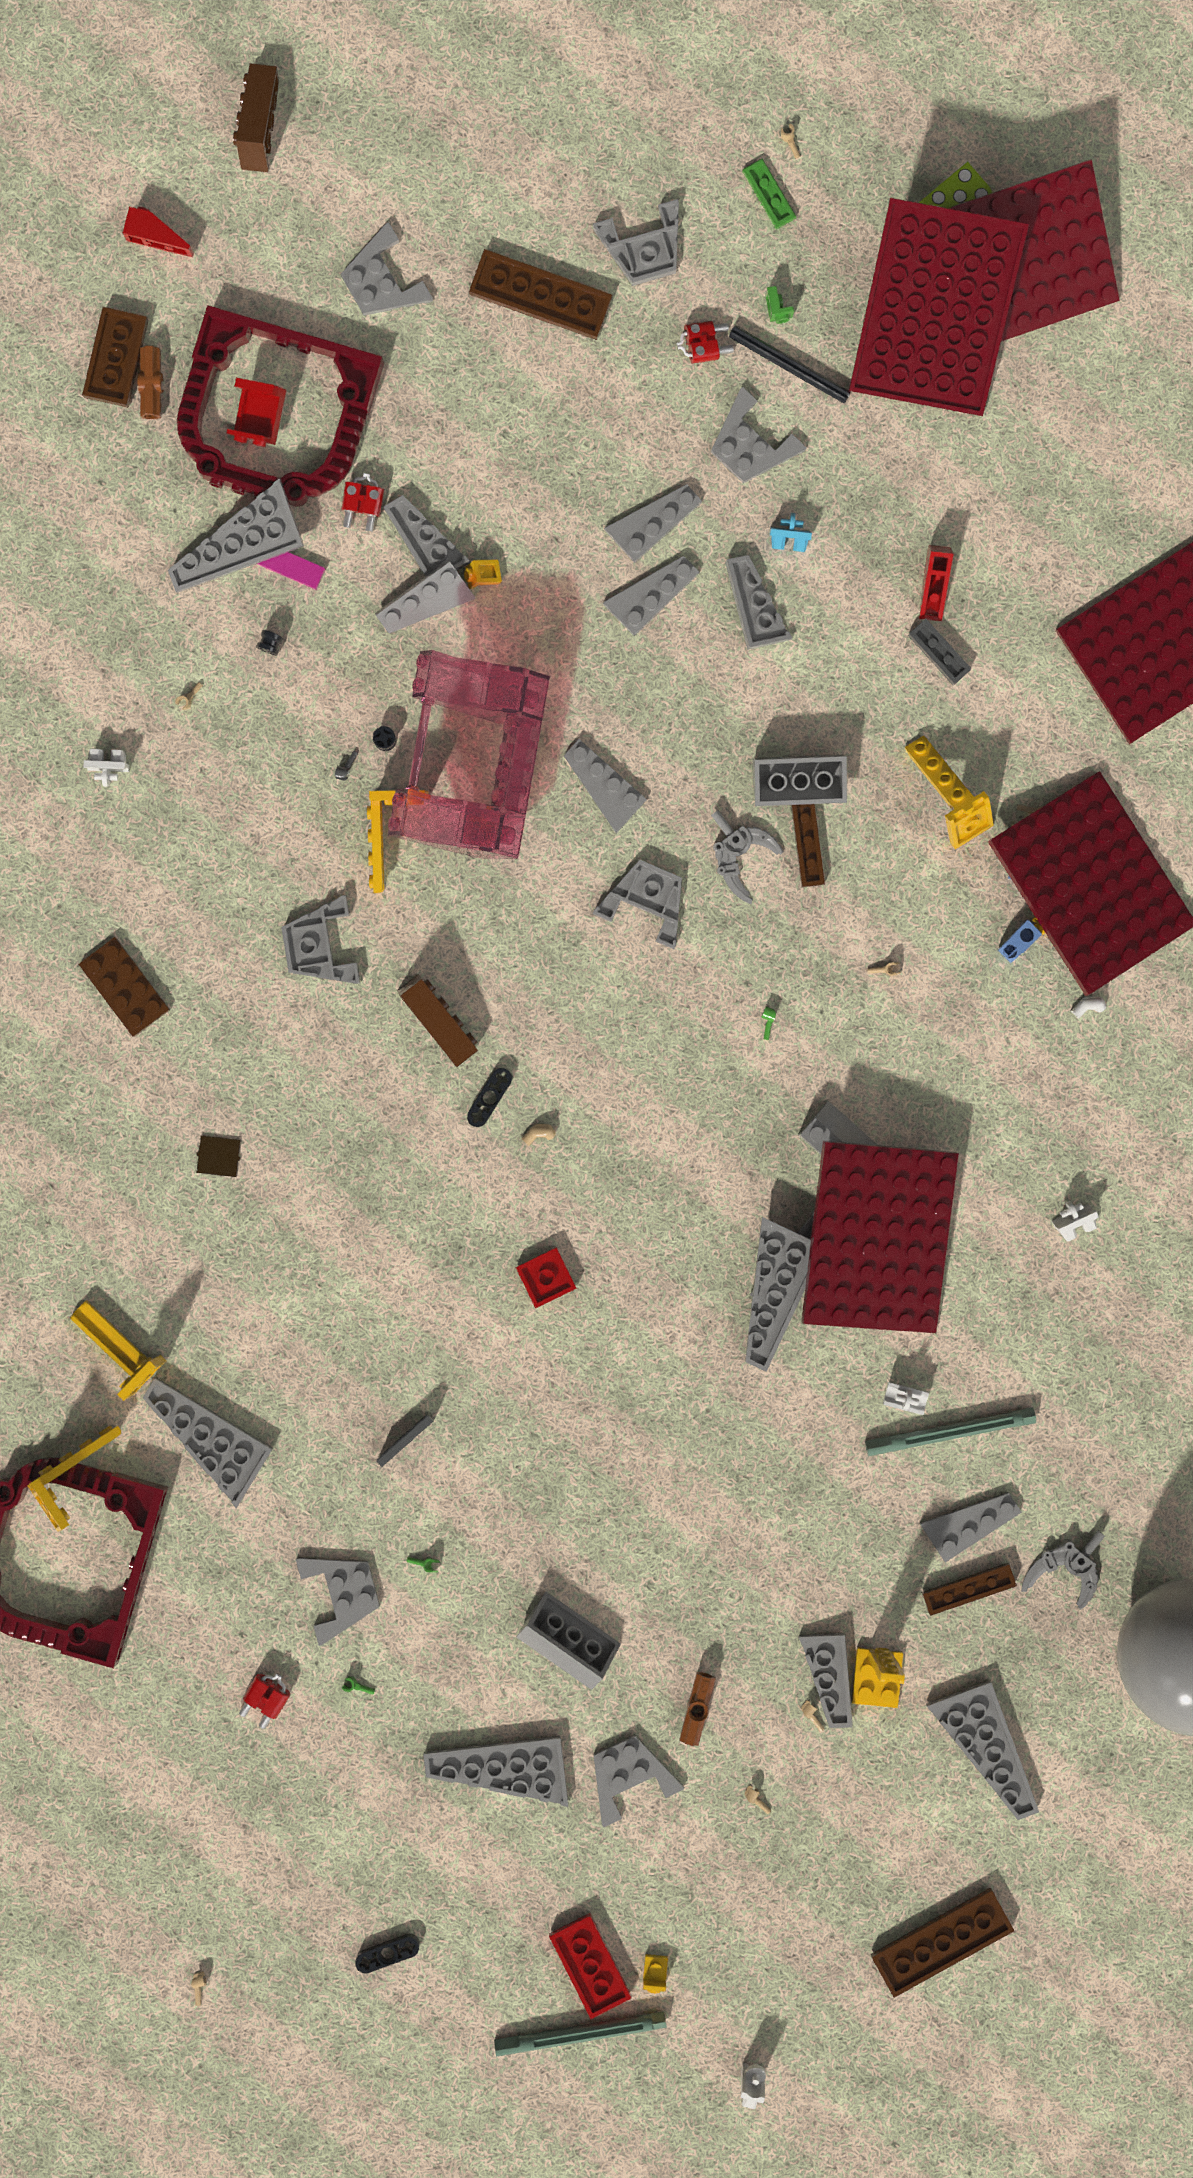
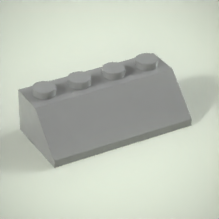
[752,754,847,806]
[798,1101,878,1155]
[516,1592,621,1690]

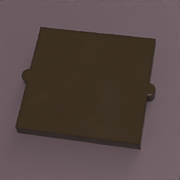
[196,1136,241,1177]

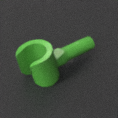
[761,1007,776,1040]
[407,1557,440,1573]
[342,1676,375,1695]

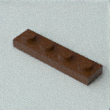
[791,804,825,888]
[921,1563,1017,1616]

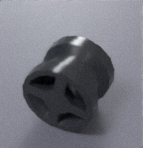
[256,630,284,656]
[373,726,397,751]

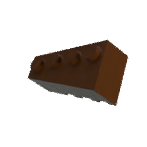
[233,63,279,172]
[397,974,478,1067]

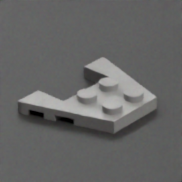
[593,199,679,286]
[340,222,433,316]
[711,387,807,484]
[593,860,682,950]
[281,895,361,984]
[296,1557,380,1646]
[594,1734,684,1828]

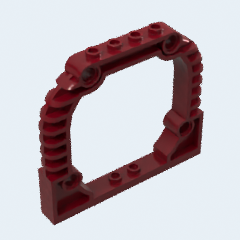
[177,305,384,507]
[0,1457,168,1669]

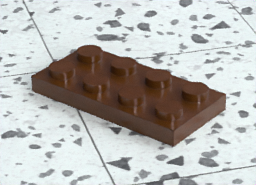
[82,307,149,408]
[78,937,170,1037]

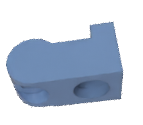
[998,920,1042,963]

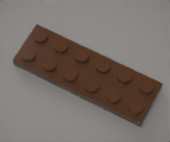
[469,249,613,340]
[871,1888,1014,1998]

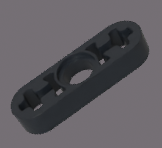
[467,1068,512,1127]
[355,1934,420,1974]

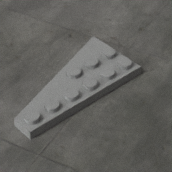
[143,1377,273,1508]
[423,1736,568,1807]

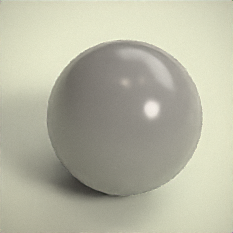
[1117,1579,1193,1736]

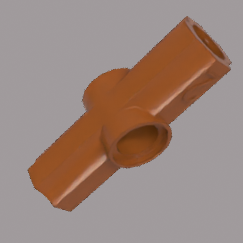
[137,346,164,419]
[679,1672,716,1746]

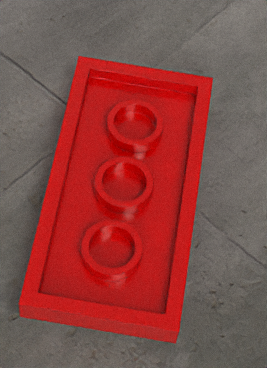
[549,1913,632,2019]

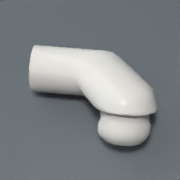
[1071,996,1106,1018]

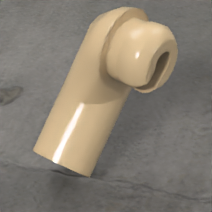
[521,1124,556,1146]

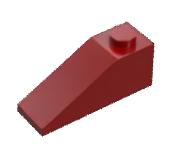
[122,206,194,258]
[919,545,954,621]

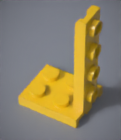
[905,735,994,850]
[367,790,428,893]
[70,1300,167,1401]
[27,1425,121,1532]
[852,1647,905,1708]

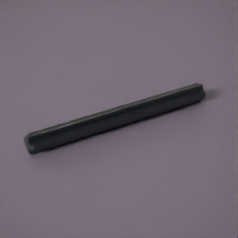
[729,325,850,403]

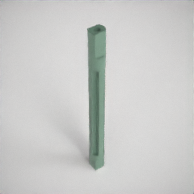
[865,1407,1036,1457]
[494,2011,667,2057]

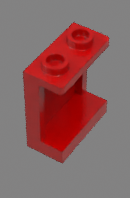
[226,377,286,448]

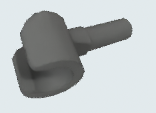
[335,751,358,780]

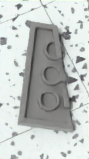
[604,484,702,563]
[383,495,470,576]
[725,555,792,650]
[603,556,699,636]
[375,560,476,634]
[564,739,647,834]
[920,1492,1022,1563]
[799,1633,853,1728]

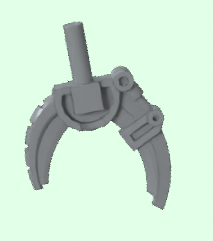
[711,810,783,904]
[1021,1530,1105,1610]

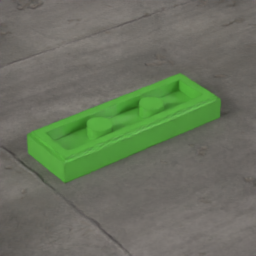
[742,158,796,230]

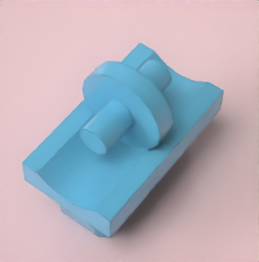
[769,513,812,552]

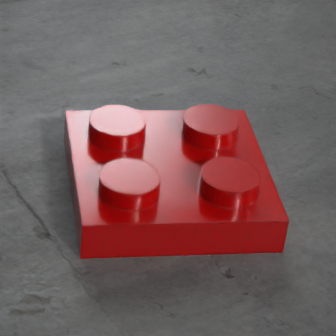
[515,1247,577,1309]

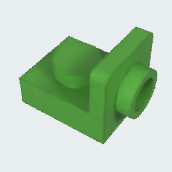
[765,286,794,324]

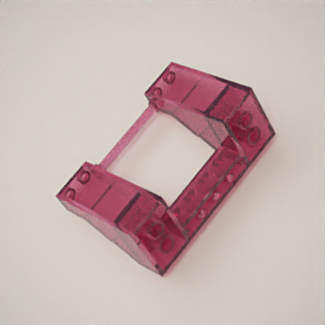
[388,650,550,859]

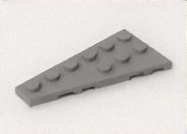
[168,479,304,593]
[745,1217,811,1372]
[926,1680,1039,1820]

